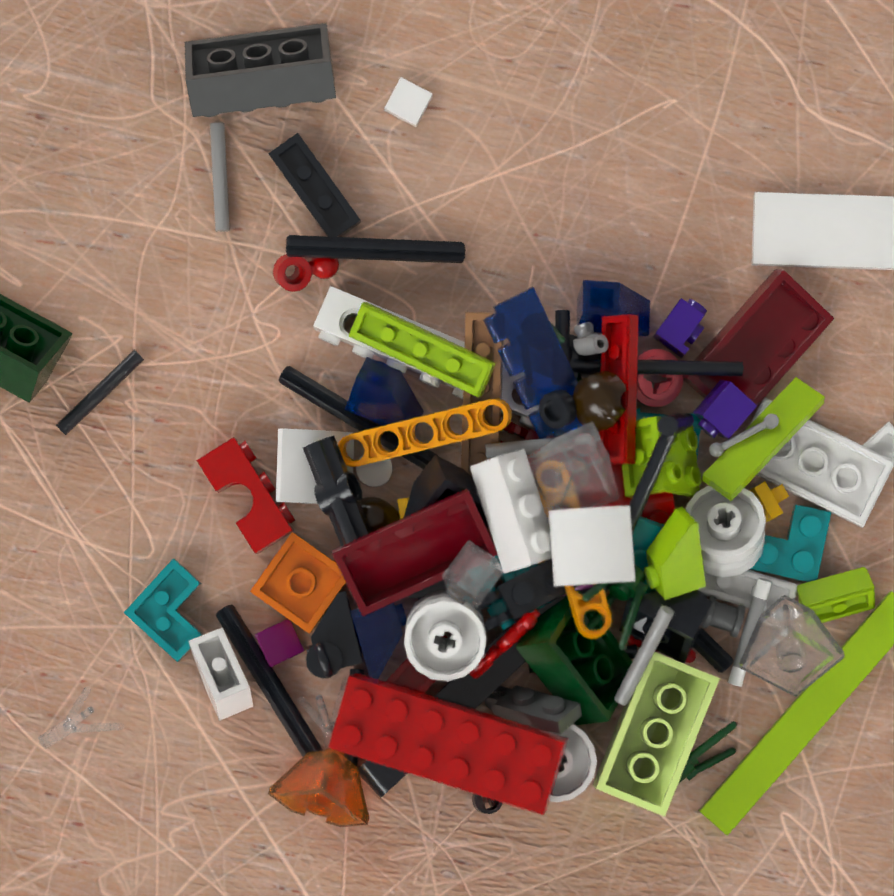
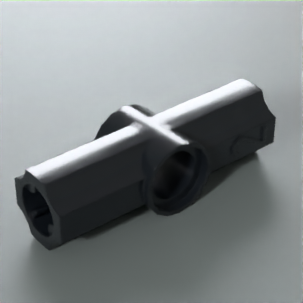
[303,436,372,546]

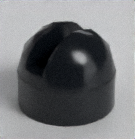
[472,793,503,814]

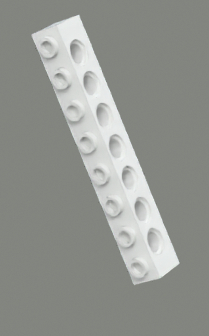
[313,286,588,436]

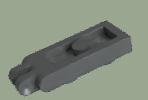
[484,686,582,735]

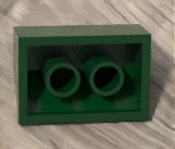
[0,294,73,403]
[516,590,633,725]

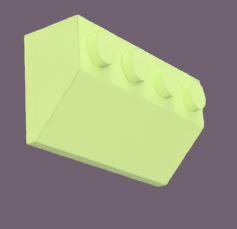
[593,652,720,817]

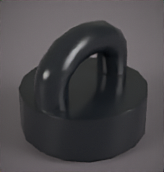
[539,389,577,428]
[306,641,343,679]

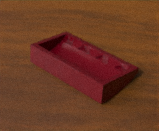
[683,269,835,406]
[331,489,498,616]

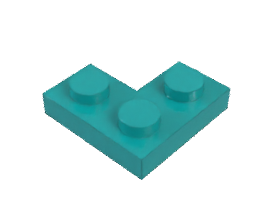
[750,505,831,582]
[124,558,203,662]

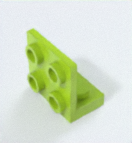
[622,416,702,498]

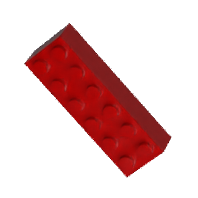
[328,673,568,815]

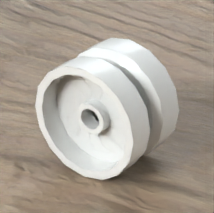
[686,485,766,577]
[404,590,486,681]
[537,724,597,803]

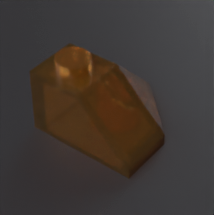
[268,748,370,827]

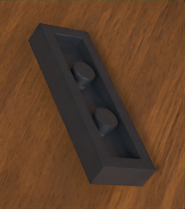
[268,133,361,237]

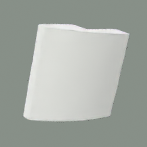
[276,428,354,504]
[549,506,635,586]

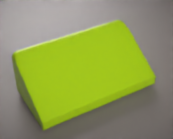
[797,567,875,627]

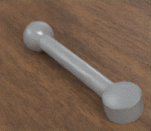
[709,413,779,457]

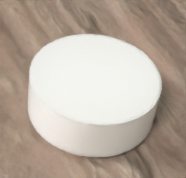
[356,455,393,487]

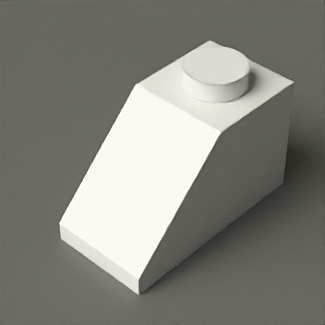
[188,627,254,721]

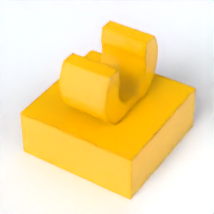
[749,481,789,522]

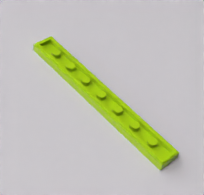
[698,591,894,836]

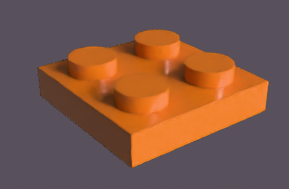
[250,532,346,634]

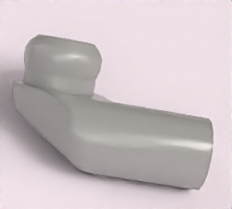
[573,321,608,356]

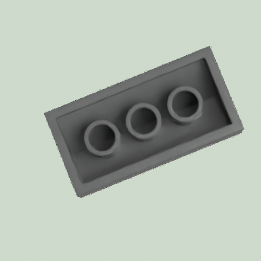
[185,23,336,117]

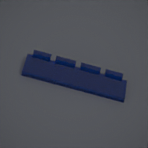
[483,287,583,439]

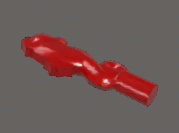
[469,609,540,679]

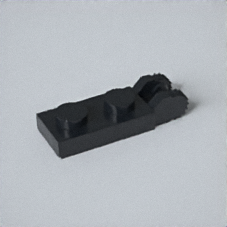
[472,558,580,631]

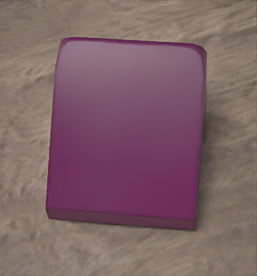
[255,619,305,668]

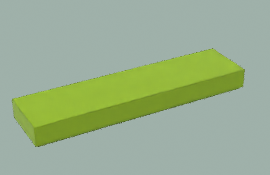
[349,302,496,398]
[702,377,825,501]

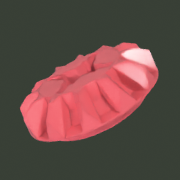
[637,349,683,407]

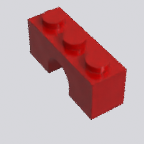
[196,437,296,554]

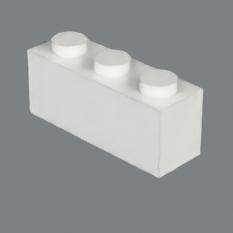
[470,449,552,573]

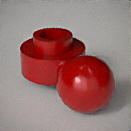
[273,254,339,292]

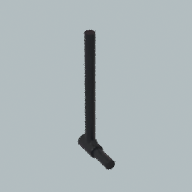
[552,310,743,385]
[603,413,694,593]

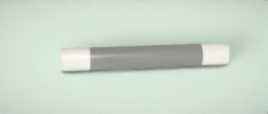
[728,578,772,687]

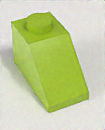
[644,507,706,600]

